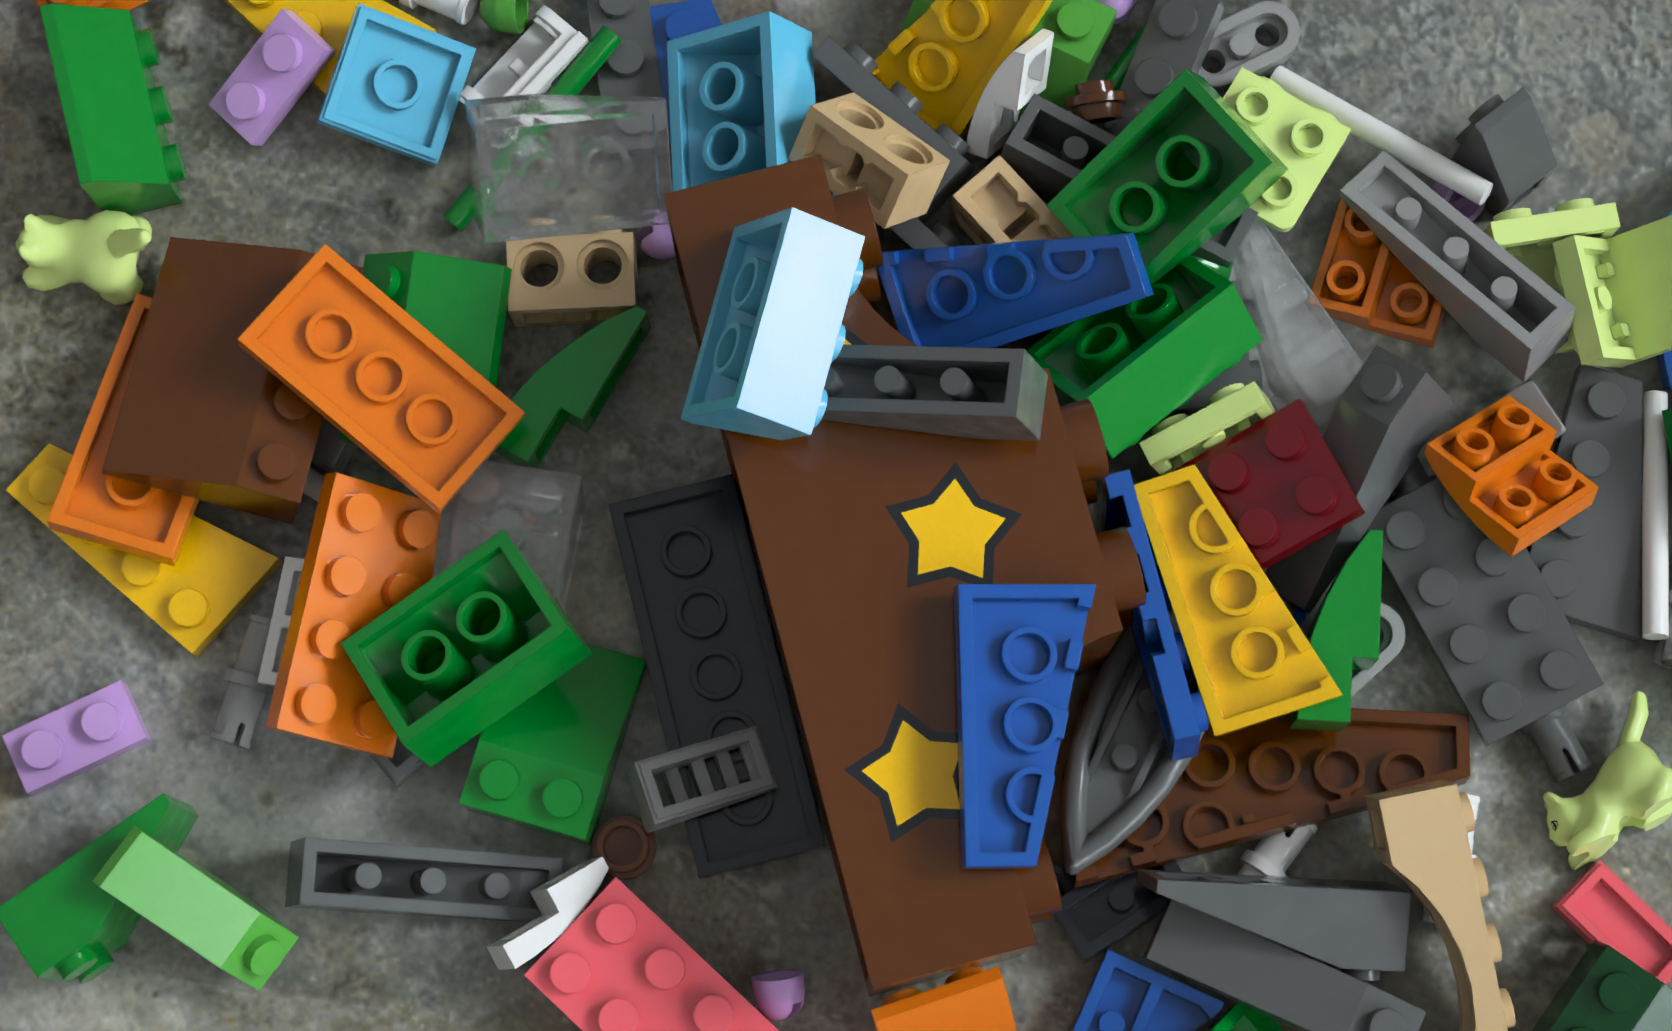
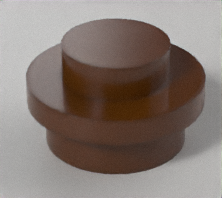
[1064,80,1127,124]
[591,814,656,880]

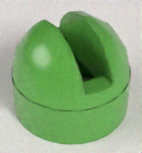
[479,0,529,34]

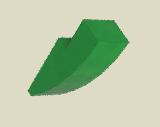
[494,306,651,475]
[1289,529,1383,732]

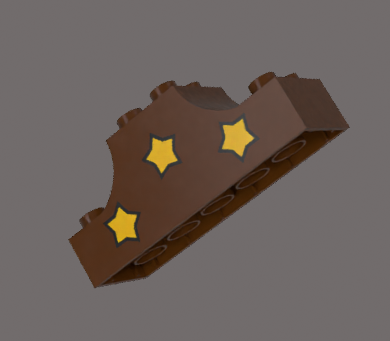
[663,155,1146,997]

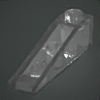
[1232,219,1363,429]

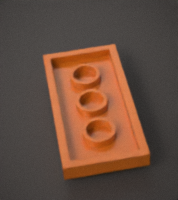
[237,244,525,514]
[47,293,199,566]
[265,472,450,758]

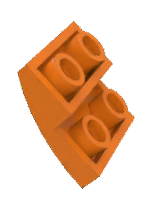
[1307,198,1445,348]
[1424,395,1599,557]
[871,966,1017,1031]

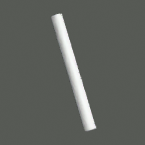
[1270,65,1493,206]
[1642,390,1669,640]

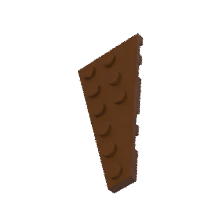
[1074,693,1470,888]

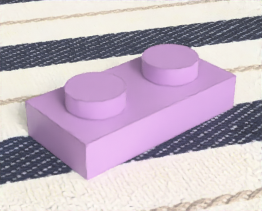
[208,9,336,146]
[2,680,152,796]

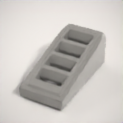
[627,726,777,833]

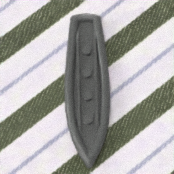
[1060,566,1267,875]

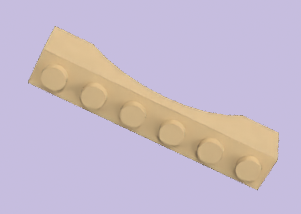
[1365,780,1516,1031]

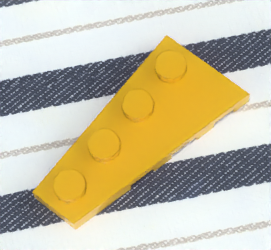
[1134,464,1344,736]

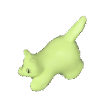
[16,210,152,305]
[1543,690,1672,870]

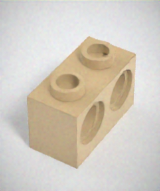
[788,92,950,229]
[950,155,1074,244]
[506,225,639,327]

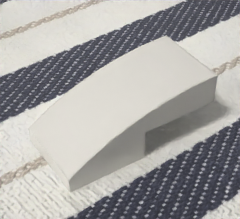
[966,28,1054,159]
[487,857,609,970]

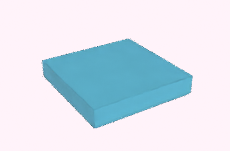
[316,3,476,167]

